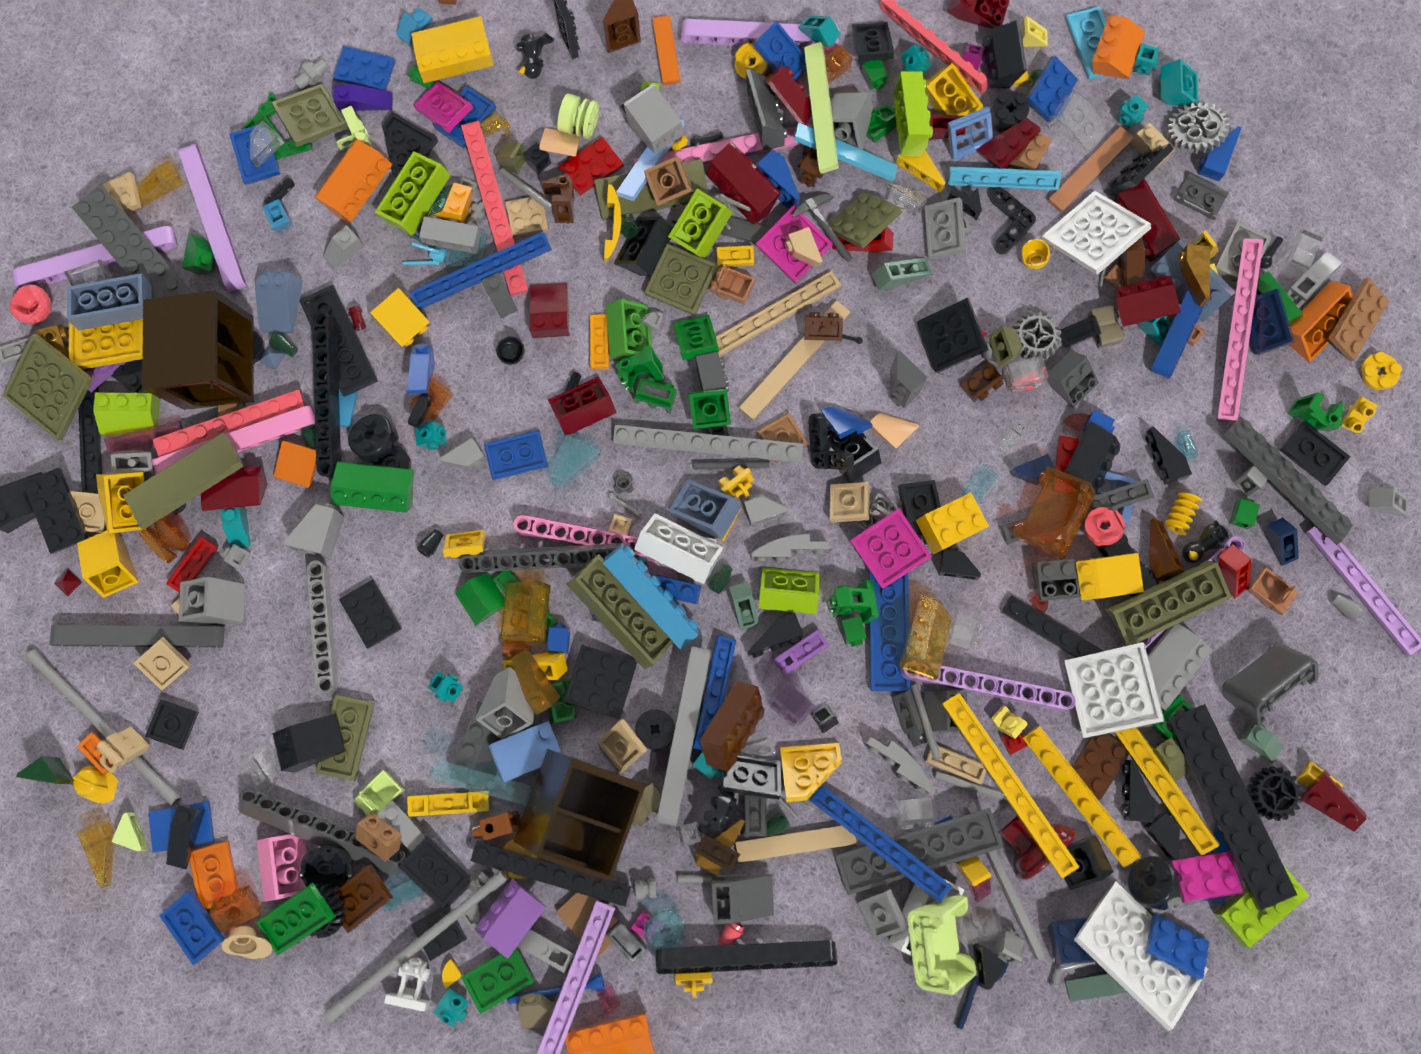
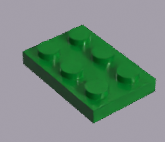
[673,315,719,360]
[461,947,535,1014]

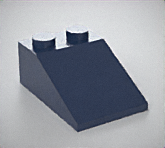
[1047,918,1096,968]

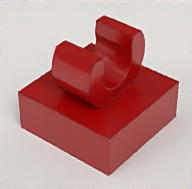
[1000,733,1028,755]

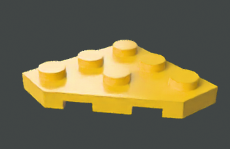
[780,743,842,802]

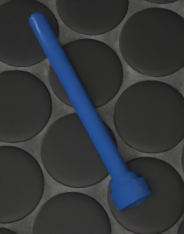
[507,973,605,1004]

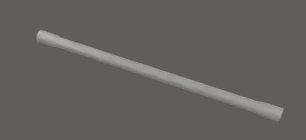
[25,649,181,806]
[324,870,508,1022]

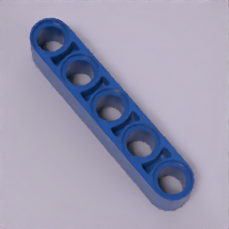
[1151,288,1206,379]

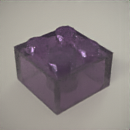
[769,680,816,727]

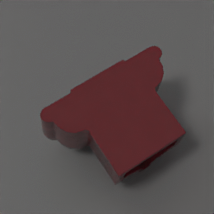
[998,815,1077,880]

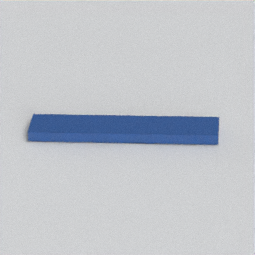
[693,635,736,751]

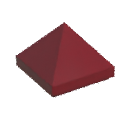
[54,570,82,596]

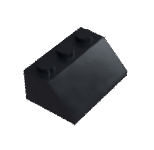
[982,20,1027,88]
[614,216,673,276]
[1065,422,1120,494]

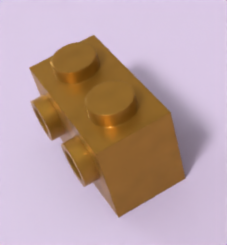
[34,325,69,359]

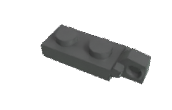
[892,690,926,747]
[745,795,767,837]

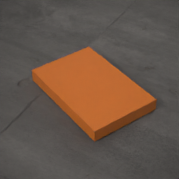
[189,841,241,910]

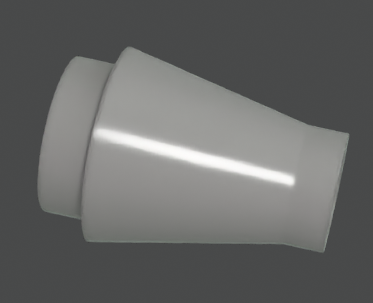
[1332,594,1364,621]

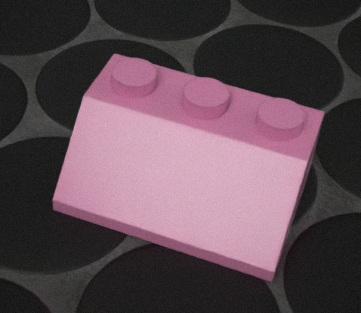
[257,834,307,902]

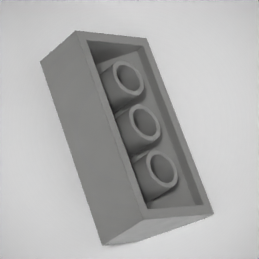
[1148,624,1212,711]

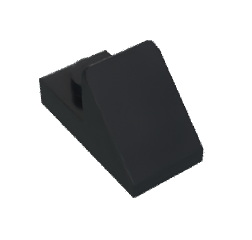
[947,188,982,221]

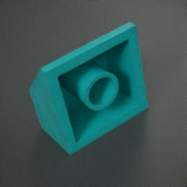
[1159,59,1199,106]

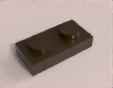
[695,834,740,872]

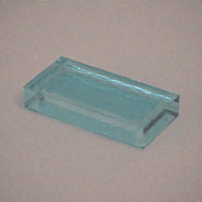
[961,464,999,504]

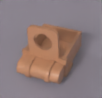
[708,264,755,305]
[1247,568,1298,615]

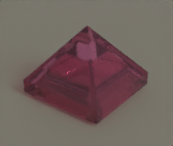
[973,878,992,902]
[597,986,620,1014]

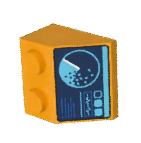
[427,183,473,224]

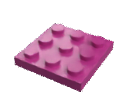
[755,205,833,284]
[850,508,932,589]

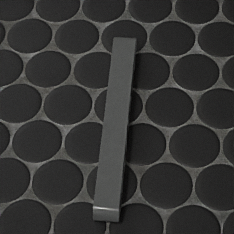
[459,543,631,573]
[49,625,225,648]
[238,788,405,875]

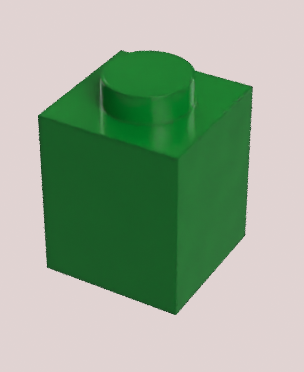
[861,60,888,90]
[1229,498,1260,529]
[840,616,867,647]

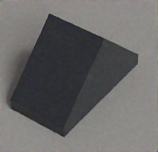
[973,943,1007,990]

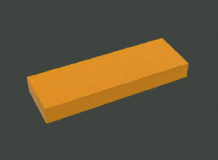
[590,314,609,370]

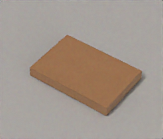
[556,893,618,958]

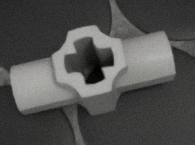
[294,58,329,90]

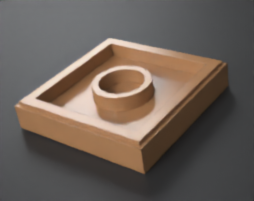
[757,413,809,464]

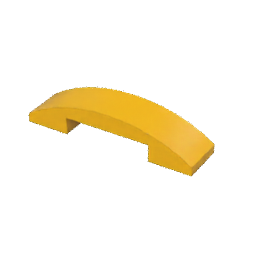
[604,184,621,262]
[407,791,489,817]

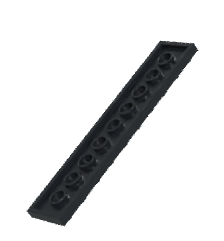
[1167,704,1298,911]

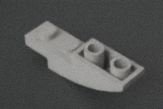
[1287,252,1342,309]
[751,534,829,563]
[865,736,933,795]
[517,930,575,975]

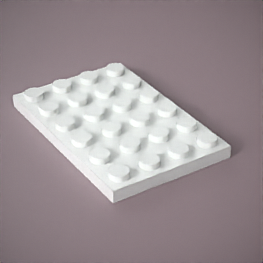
[1074,881,1208,1031]

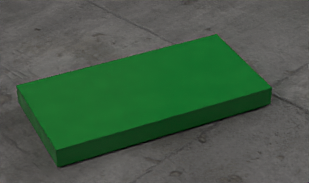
[256,883,336,956]

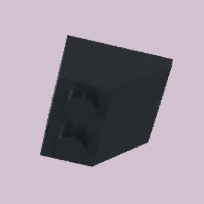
[1064,834,1114,890]

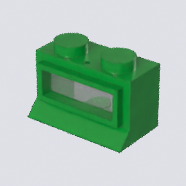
[634,377,677,414]
[1151,695,1193,740]

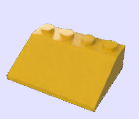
[411,16,494,83]

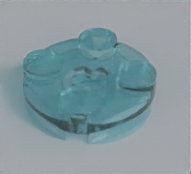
[643,908,684,950]

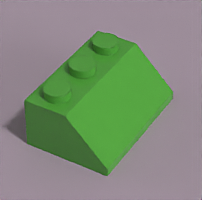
[606,299,652,361]

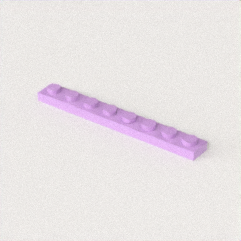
[1305,525,1421,656]
[536,901,615,1054]

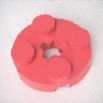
[1084,507,1125,546]

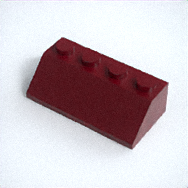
[705,141,781,225]
[1114,178,1181,262]

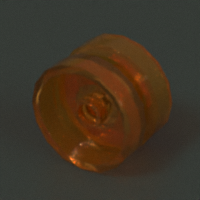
[139,516,191,563]

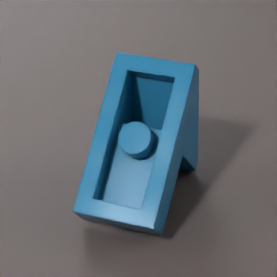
[396,7,433,45]
[262,199,293,233]

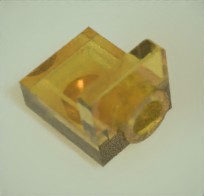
[480,114,510,137]

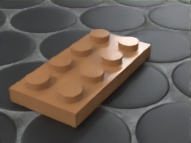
[1329,278,1390,361]

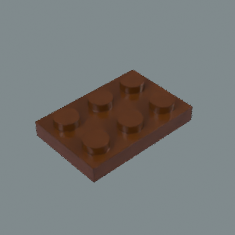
[1072,734,1130,800]
[335,864,394,933]

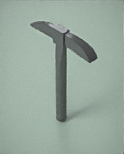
[792,194,852,262]

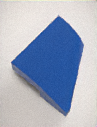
[821,407,873,439]

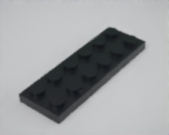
[299,285,378,397]

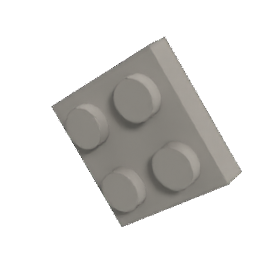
[857,889,909,940]

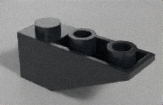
[1145,426,1192,484]
[747,613,803,658]
[1121,760,1154,822]

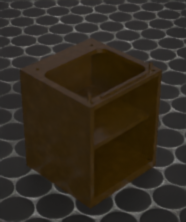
[142,290,254,410]
[513,749,646,885]

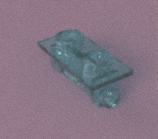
[383,879,423,912]

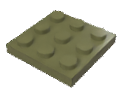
[272,84,347,147]
[828,191,902,249]
[644,244,718,316]

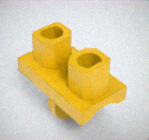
[1341,396,1378,433]
[718,465,754,498]
[675,972,712,998]

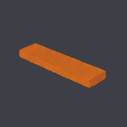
[652,15,680,85]

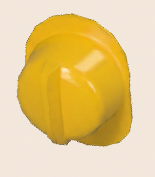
[72,766,118,804]

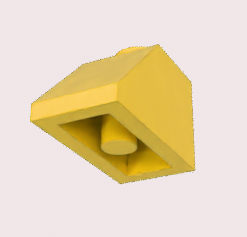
[955,856,991,886]

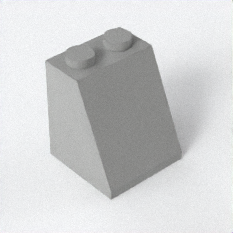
[623,84,684,154]
[830,93,873,150]
[283,503,344,560]
[179,577,245,625]
[476,667,534,739]

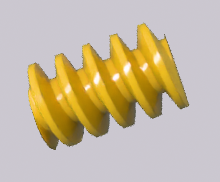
[1164,493,1202,535]

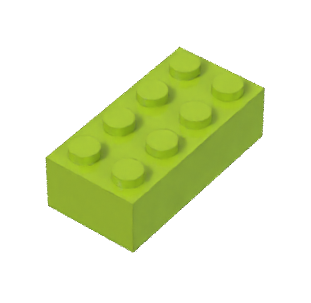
[893,71,933,156]
[375,151,451,236]
[1214,865,1310,948]

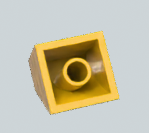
[369,288,429,348]
[77,530,139,598]

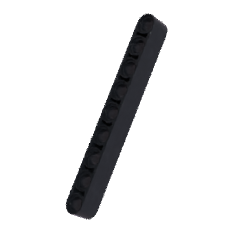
[312,310,341,479]
[655,940,838,974]

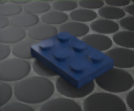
[1250,289,1295,355]

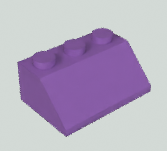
[475,879,546,958]

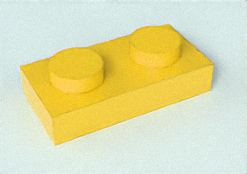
[717,246,754,267]

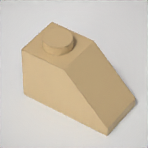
[785,227,823,267]

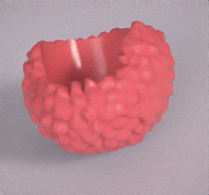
[9,285,51,325]

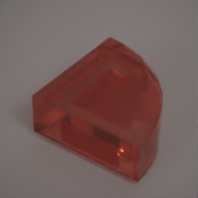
[1063,413,1089,432]
[1029,594,1048,614]

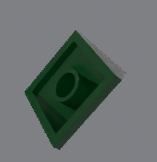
[16,756,74,784]

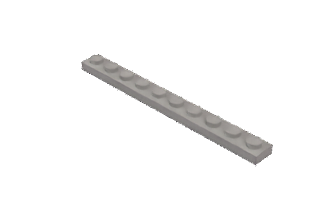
[613,425,804,463]

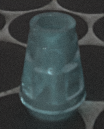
[1178,430,1199,460]

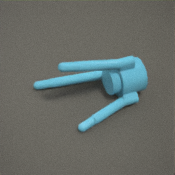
[402,235,447,266]

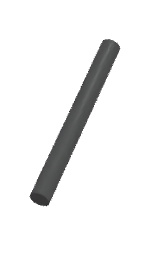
[694,460,769,469]

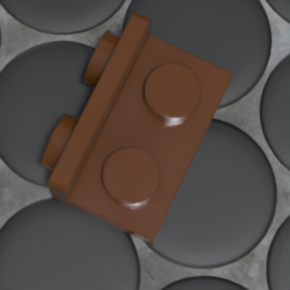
[804,312,843,341]
[960,363,1006,402]

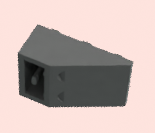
[712,874,774,924]

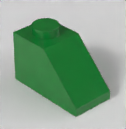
[182,233,214,275]

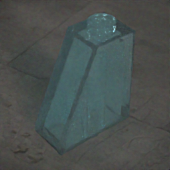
[547,435,602,487]

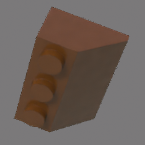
[602,0,641,53]

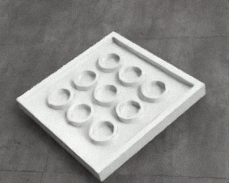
[1042,191,1151,275]
[1065,642,1164,738]

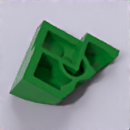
[866,105,897,143]
[548,680,576,724]

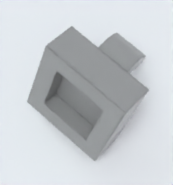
[223,544,250,570]

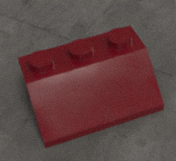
[765,65,812,125]
[1114,276,1181,327]
[548,376,617,436]
[201,465,267,511]

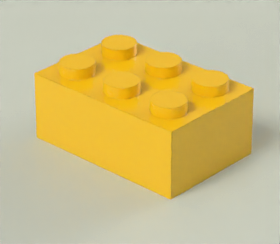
[915,492,989,554]

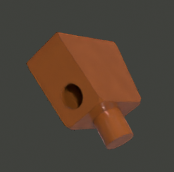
[472,810,521,841]

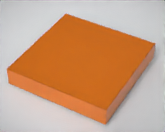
[273,440,316,488]

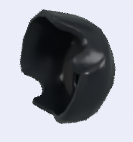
[496,336,525,365]

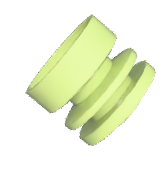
[557,93,599,140]

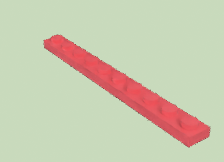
[461,121,528,296]

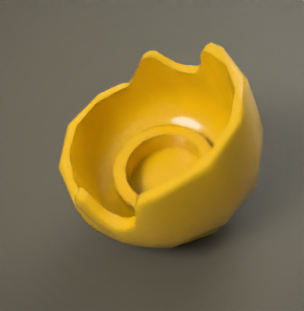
[1022,239,1050,270]

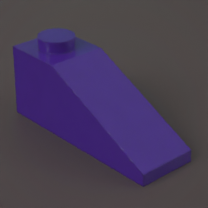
[333,84,393,111]

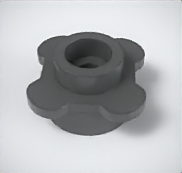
[614,474,634,494]

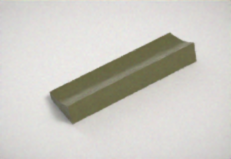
[594,159,709,221]
[123,432,244,530]
[566,554,673,669]
[1105,561,1232,646]

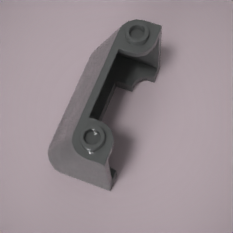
[1222,643,1319,726]

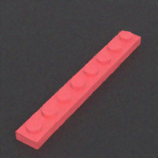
[880,0,987,94]
[153,390,306,457]

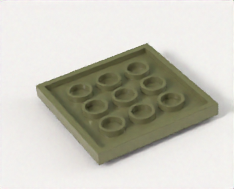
[2,334,93,440]

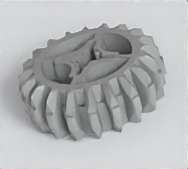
[1012,311,1062,362]

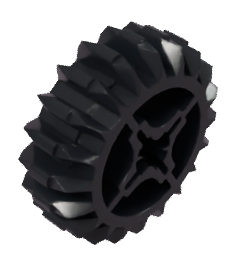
[1247,766,1304,821]
[302,882,347,939]

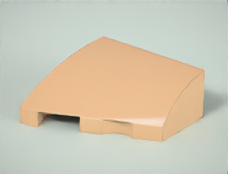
[870,413,919,450]

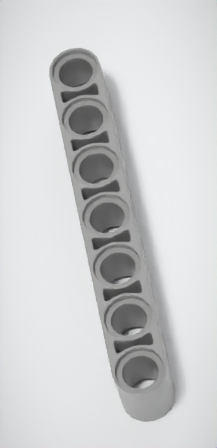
[306,560,338,695]

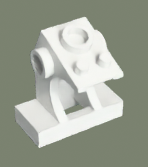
[384,958,430,1011]

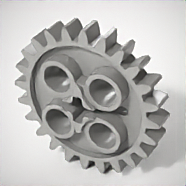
[1167,102,1230,154]

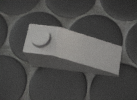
[377,801,425,853]

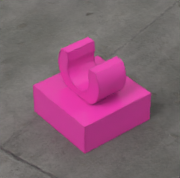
[631,911,659,940]

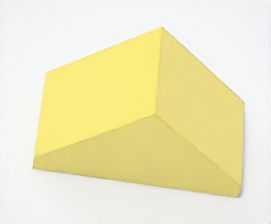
[1020,16,1048,47]

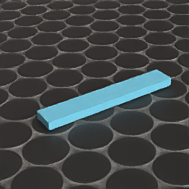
[793,123,897,182]
[948,167,1061,190]

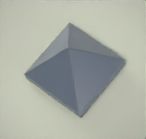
[259,345,285,370]

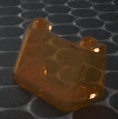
[1013,466,1095,560]

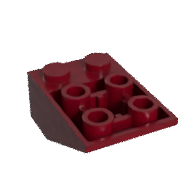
[947,0,1010,29]

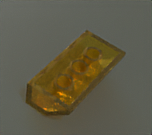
[899,594,952,680]

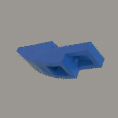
[649,573,702,604]

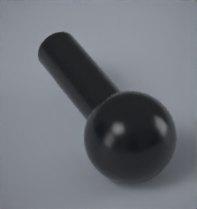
[690,131,724,147]
[1260,236,1284,269]

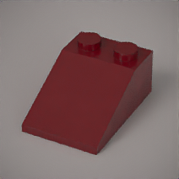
[529,283,570,338]

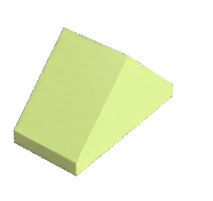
[112,813,149,851]

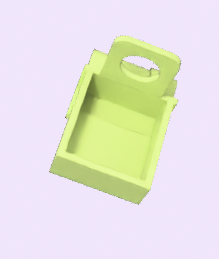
[336,106,372,151]
[353,770,404,816]

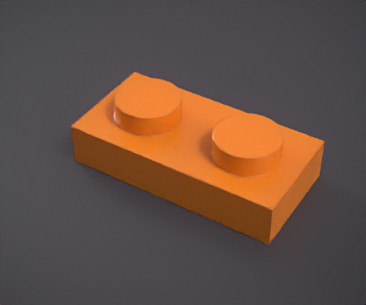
[77,732,113,775]

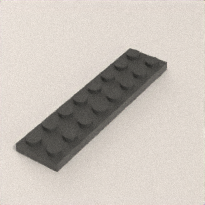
[72,184,192,299]
[1223,417,1353,545]
[836,808,1004,895]

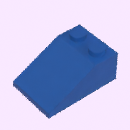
[757,149,800,209]

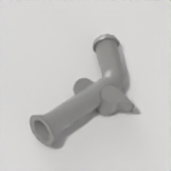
[467,201,485,224]
[1050,962,1096,989]

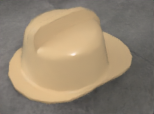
[222,926,272,959]

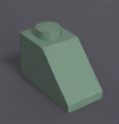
[729,582,759,630]
[1238,723,1283,763]

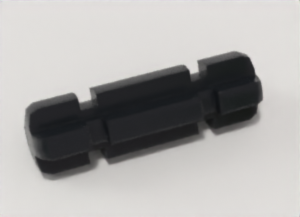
[264,177,295,205]
[560,372,581,405]

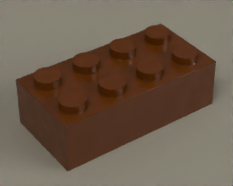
[700,680,765,772]

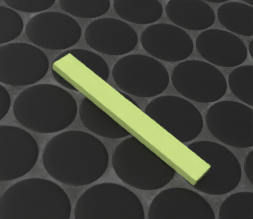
[804,42,839,174]

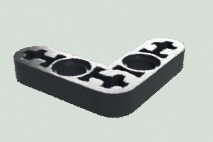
[990,188,1036,255]
[808,413,854,470]

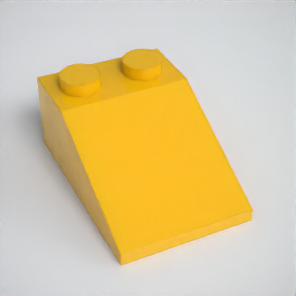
[925,63,984,116]
[96,472,149,534]
[1076,553,1144,601]

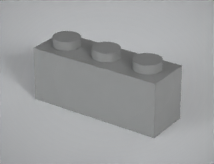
[419,216,481,254]

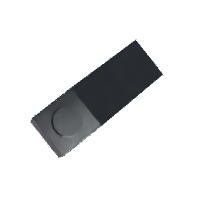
[166,805,205,869]

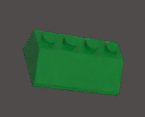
[331,461,414,513]

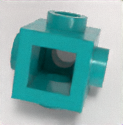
[1132,43,1160,76]
[900,45,932,74]
[1116,94,1149,129]
[415,421,446,450]
[427,671,463,703]
[433,989,470,1028]

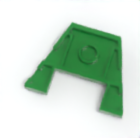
[241,93,313,160]

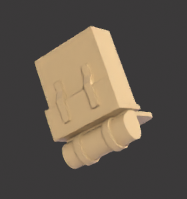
[96,727,150,774]

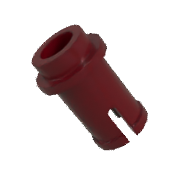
[348,306,366,331]

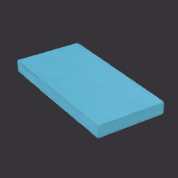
[1065,6,1106,80]

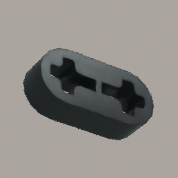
[408,393,433,429]

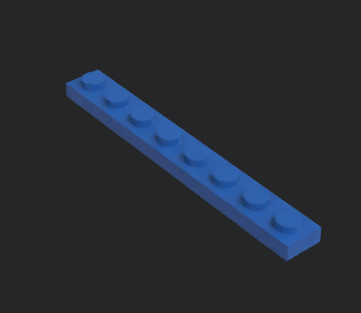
[410,231,552,310]
[810,785,953,903]

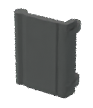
[1174,172,1229,220]

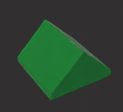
[689,389,731,429]
[455,573,508,626]

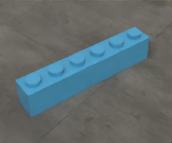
[603,543,699,650]

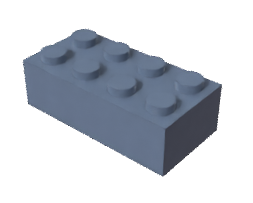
[1150,239,1236,322]
[67,273,152,331]

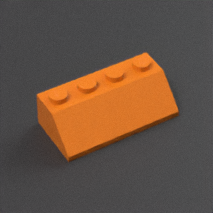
[314,139,393,222]
[1289,281,1353,363]
[565,1012,655,1054]

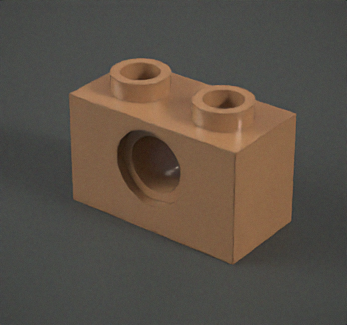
[355,812,402,862]

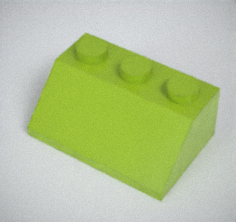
[668,189,733,259]
[93,393,160,436]
[758,567,819,614]

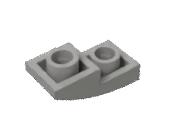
[855,492,894,531]

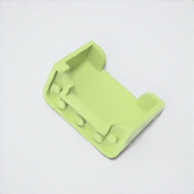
[908,895,977,995]

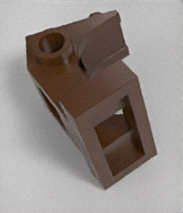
[798,145,839,188]
[542,173,574,223]

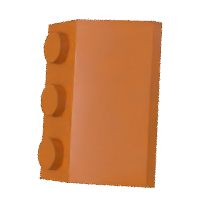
[1092,15,1145,79]

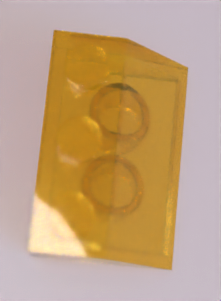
[500,579,551,644]

